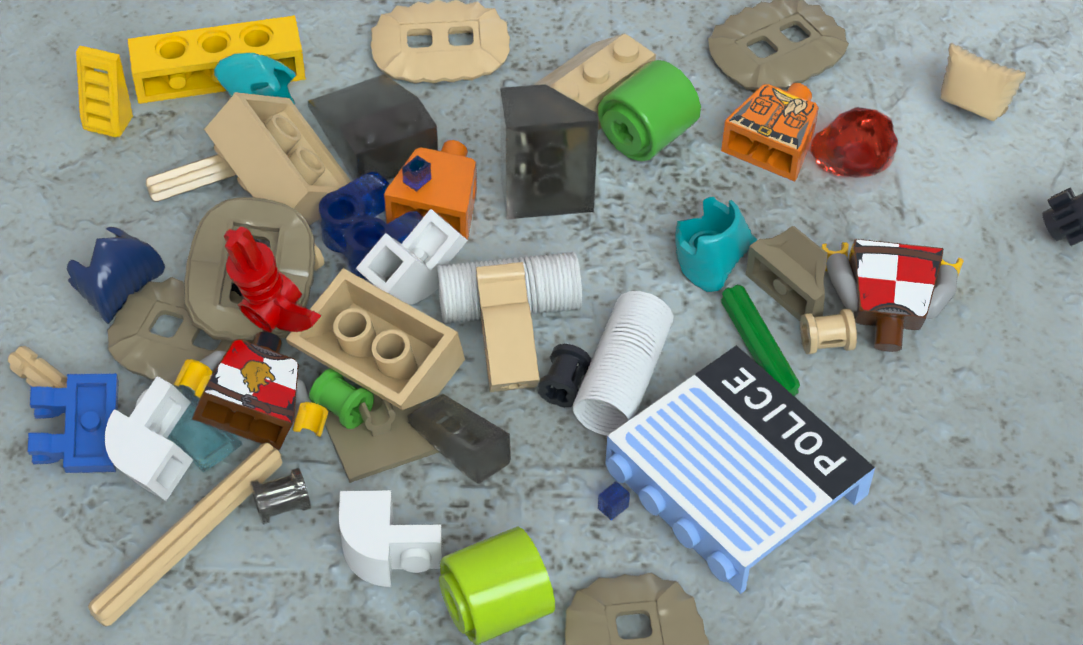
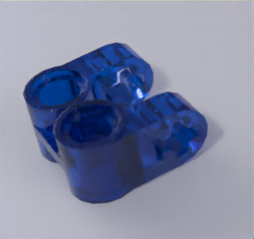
[319,172,423,280]

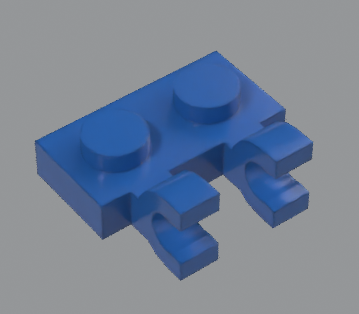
[27,373,119,473]

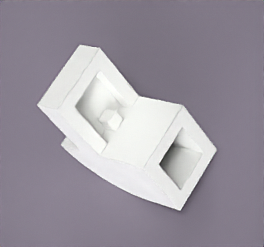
[356,209,468,305]
[105,376,193,501]
[339,490,443,587]

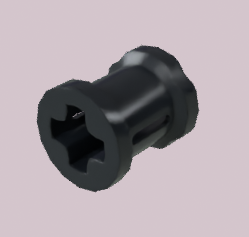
[538,344,592,408]

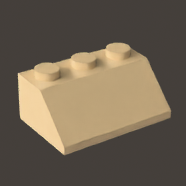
[505,33,656,154]
[204,92,360,225]
[286,268,465,410]

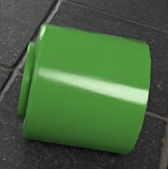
[598,60,701,162]

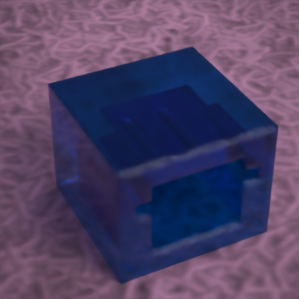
[402,155,431,191]
[597,481,630,521]

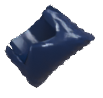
[66,226,165,324]

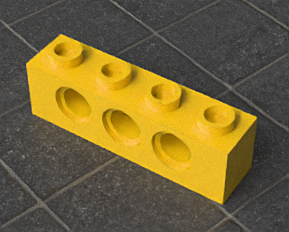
[128,15,306,104]

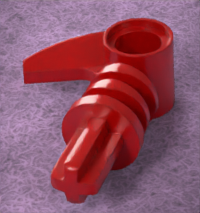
[224,226,322,333]

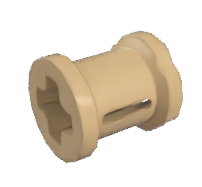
[800,309,857,354]

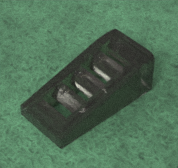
[407,394,511,484]

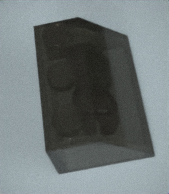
[500,84,598,219]

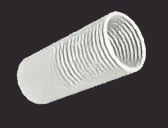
[437,251,582,324]
[573,291,674,436]

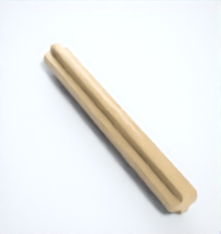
[88,443,282,627]

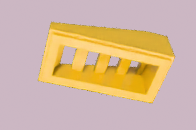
[76,45,133,137]

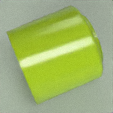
[439,526,555,645]

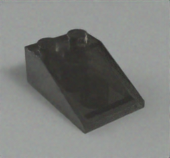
[308,74,438,190]

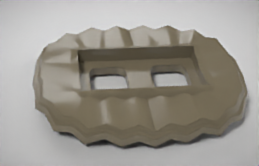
[708,0,849,90]
[184,197,315,343]
[107,277,243,391]
[565,573,709,645]

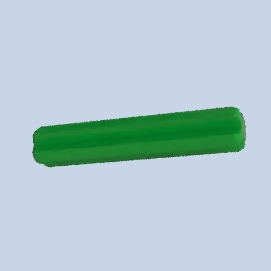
[721,284,800,396]

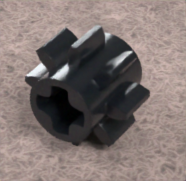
[1042,187,1083,246]

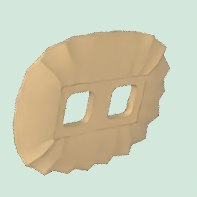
[370,0,510,84]

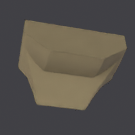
[745,226,828,321]

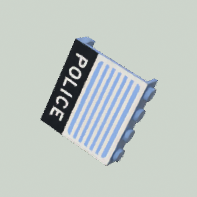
[605,345,875,594]

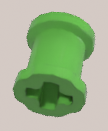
[309,368,374,429]

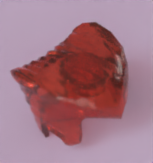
[810,107,899,178]

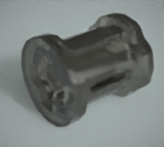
[250,468,311,525]

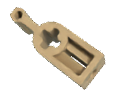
[476,262,540,392]

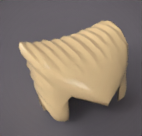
[940,43,1026,121]

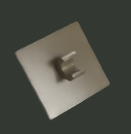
[325,393,441,483]

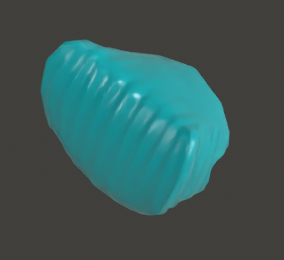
[214,53,296,105]
[675,197,757,292]

